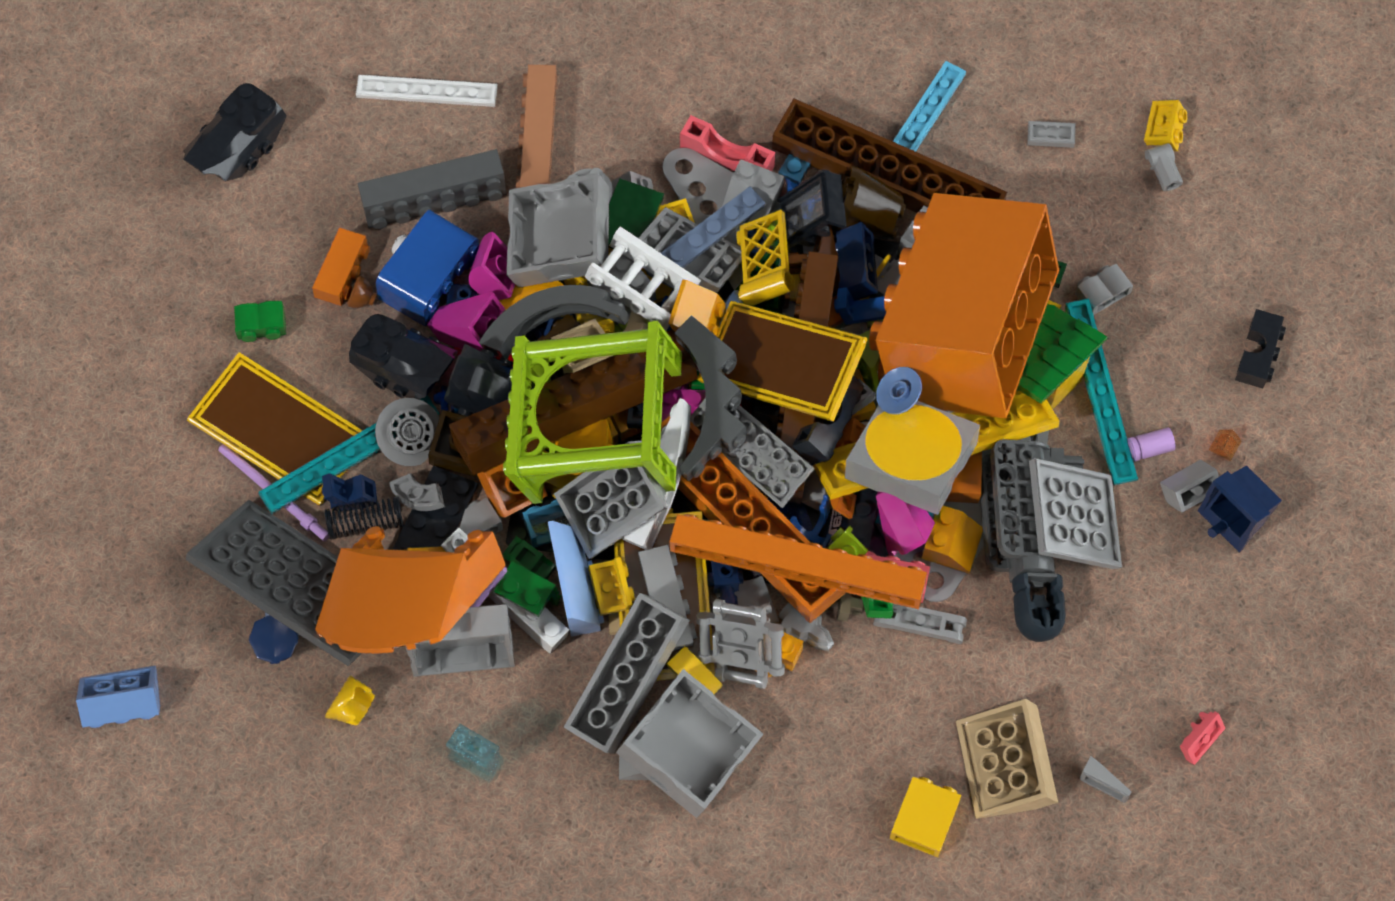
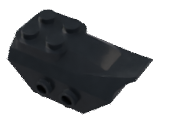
[182,83,287,181]
[349,314,458,399]
[444,344,535,416]

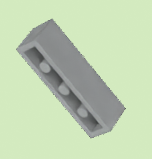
[638,545,697,651]

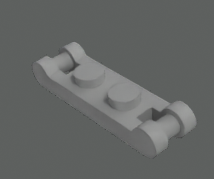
[873,604,967,644]

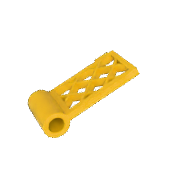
[736,210,794,306]

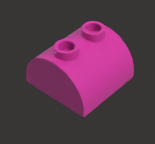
[469,231,515,300]

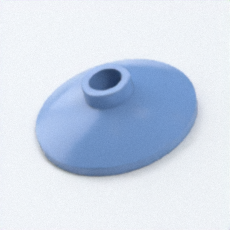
[876,367,922,414]

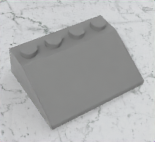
[554,441,667,559]

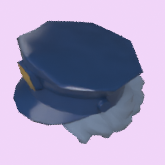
[248,612,299,664]

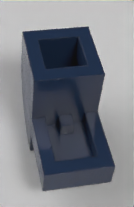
[322,473,377,512]

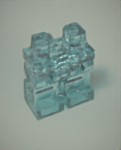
[446,724,504,783]

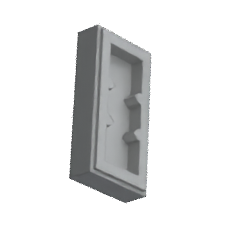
[1027,121,1075,148]

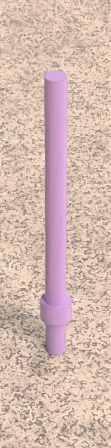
[218,444,329,541]

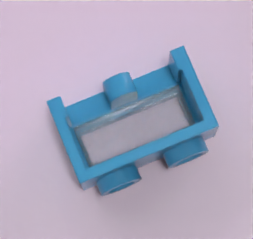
[523,499,571,548]

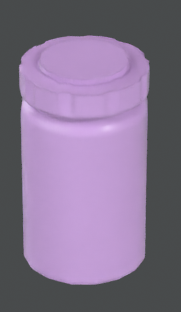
[1127,427,1175,461]

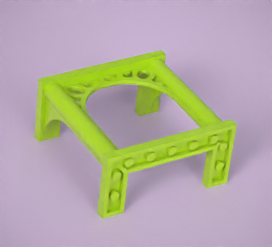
[503,321,682,504]

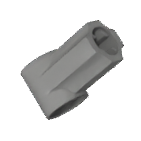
[1145,143,1183,191]

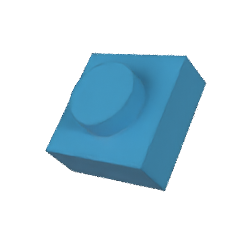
[778,154,810,185]

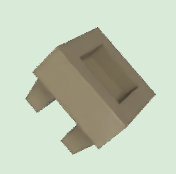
[837,593,863,621]

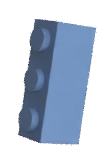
[76,666,160,728]

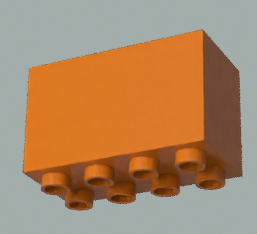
[869,193,1059,419]

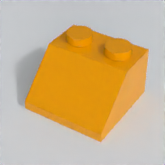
[668,279,726,336]
[921,505,983,574]

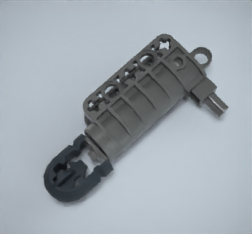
[980,434,1085,642]

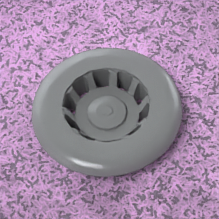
[375,398,439,466]

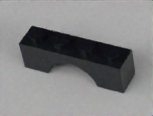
[792,375,864,465]

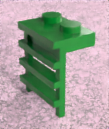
[494,561,561,617]

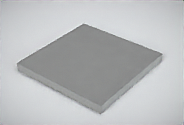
[1029,458,1122,569]

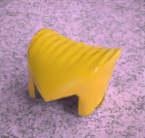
[325,675,375,725]

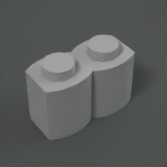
[1075,264,1133,315]

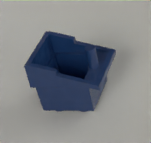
[1198,466,1282,553]

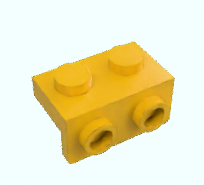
[588,556,635,616]

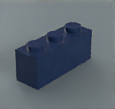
[835,222,878,301]

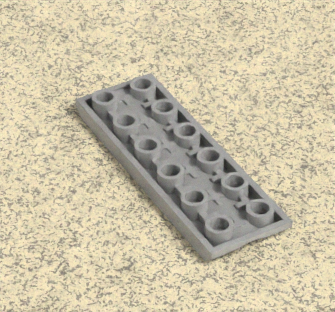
[690,398,815,508]

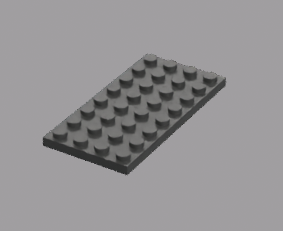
[186,500,362,667]

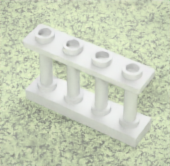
[585,227,701,331]

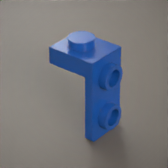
[834,287,886,325]

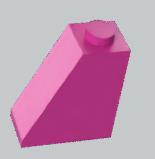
[427,292,505,358]
[876,491,935,556]

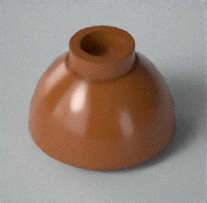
[347,276,377,308]

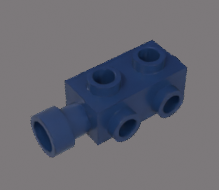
[706,560,743,605]

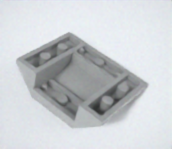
[638,207,742,292]

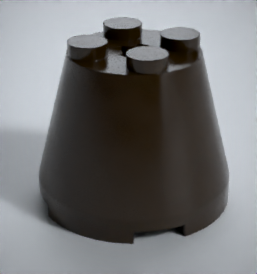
[831,165,906,240]

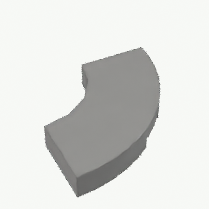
[389,473,445,511]

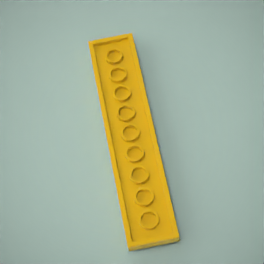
[813,391,1059,500]

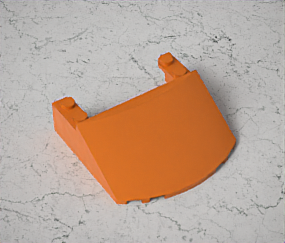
[315,526,505,654]

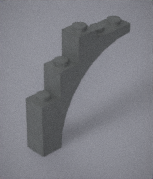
[675,315,747,481]

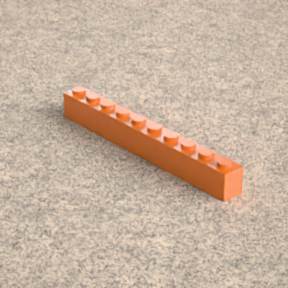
[670,514,927,609]

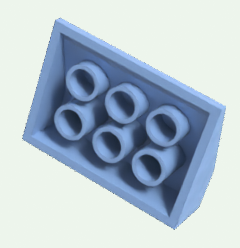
[548,521,604,637]

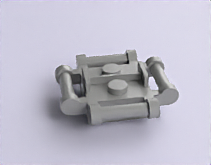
[696,599,785,689]

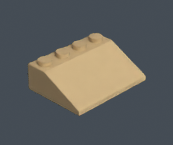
[956,699,1058,819]

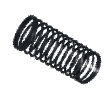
[325,496,404,540]

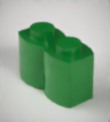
[234,301,286,342]

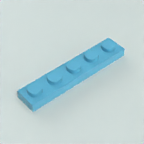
[893,61,966,151]

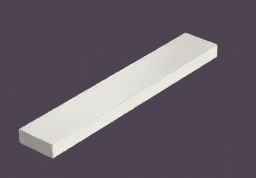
[356,75,497,107]

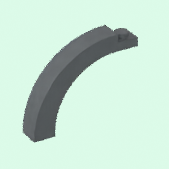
[479,285,630,359]

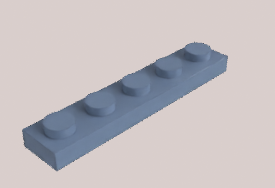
[661,186,766,268]

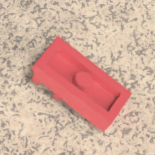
[1180,711,1225,765]

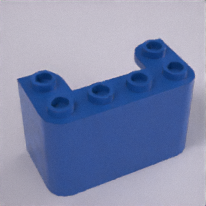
[376,210,479,327]

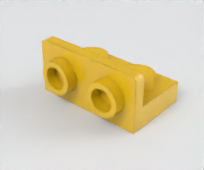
[1144,100,1187,151]

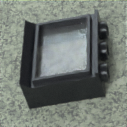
[777,170,847,254]

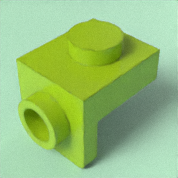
[828,526,868,556]

